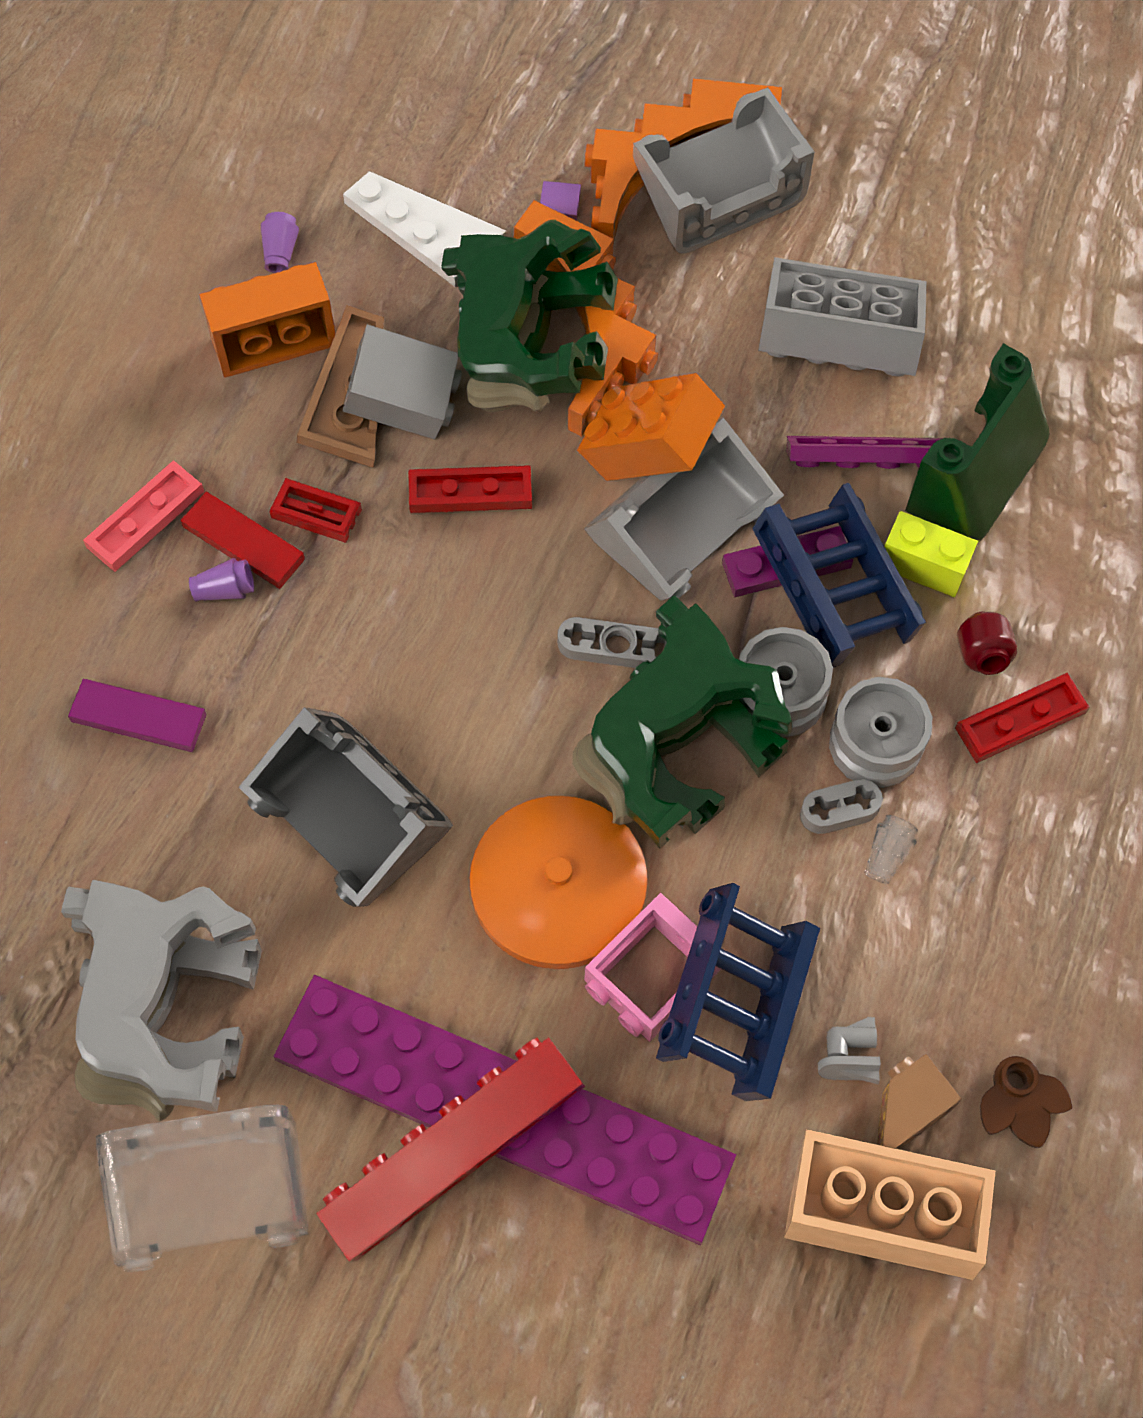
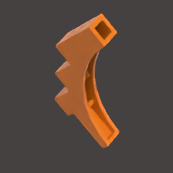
[585,78,782,244]
[514,200,658,437]

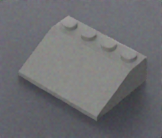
[758,257,927,376]

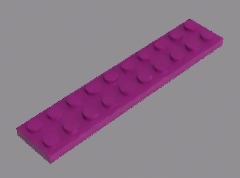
[273,975,737,1246]

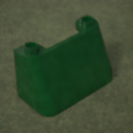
[905,343,1050,542]

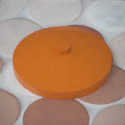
[470,796,647,969]

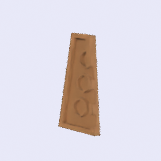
[296,305,384,468]

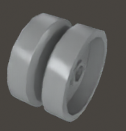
[739,627,833,738]
[829,677,933,788]

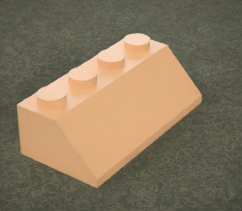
[784,1129,996,1280]

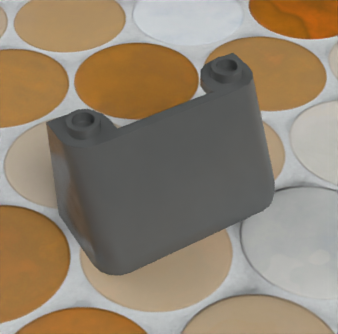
[239,707,453,907]

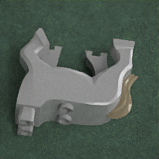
[61,880,262,1121]

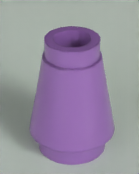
[261,212,299,273]
[189,558,255,602]

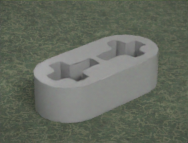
[800,779,883,834]

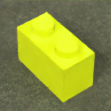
[884,511,978,598]

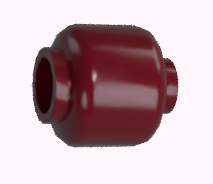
[957,611,1017,675]

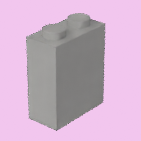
[342,324,462,439]

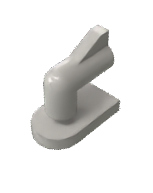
[818,1017,881,1084]

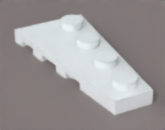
[343,171,507,287]

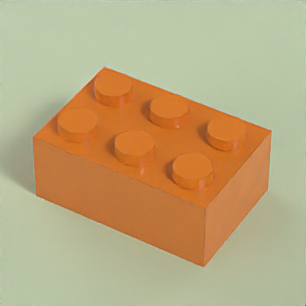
[199,262,335,378]
[577,373,725,481]

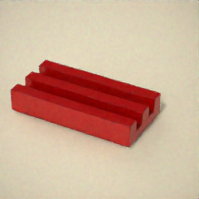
[269,478,362,543]

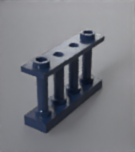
[752,483,926,668]
[656,883,820,1101]

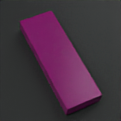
[68,678,207,753]

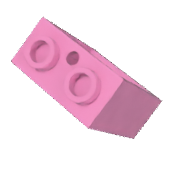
[584,893,721,1042]

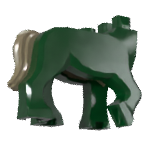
[441,220,618,413]
[572,596,792,849]

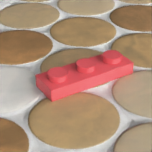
[83,460,204,572]

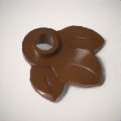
[980,1056,1072,1148]

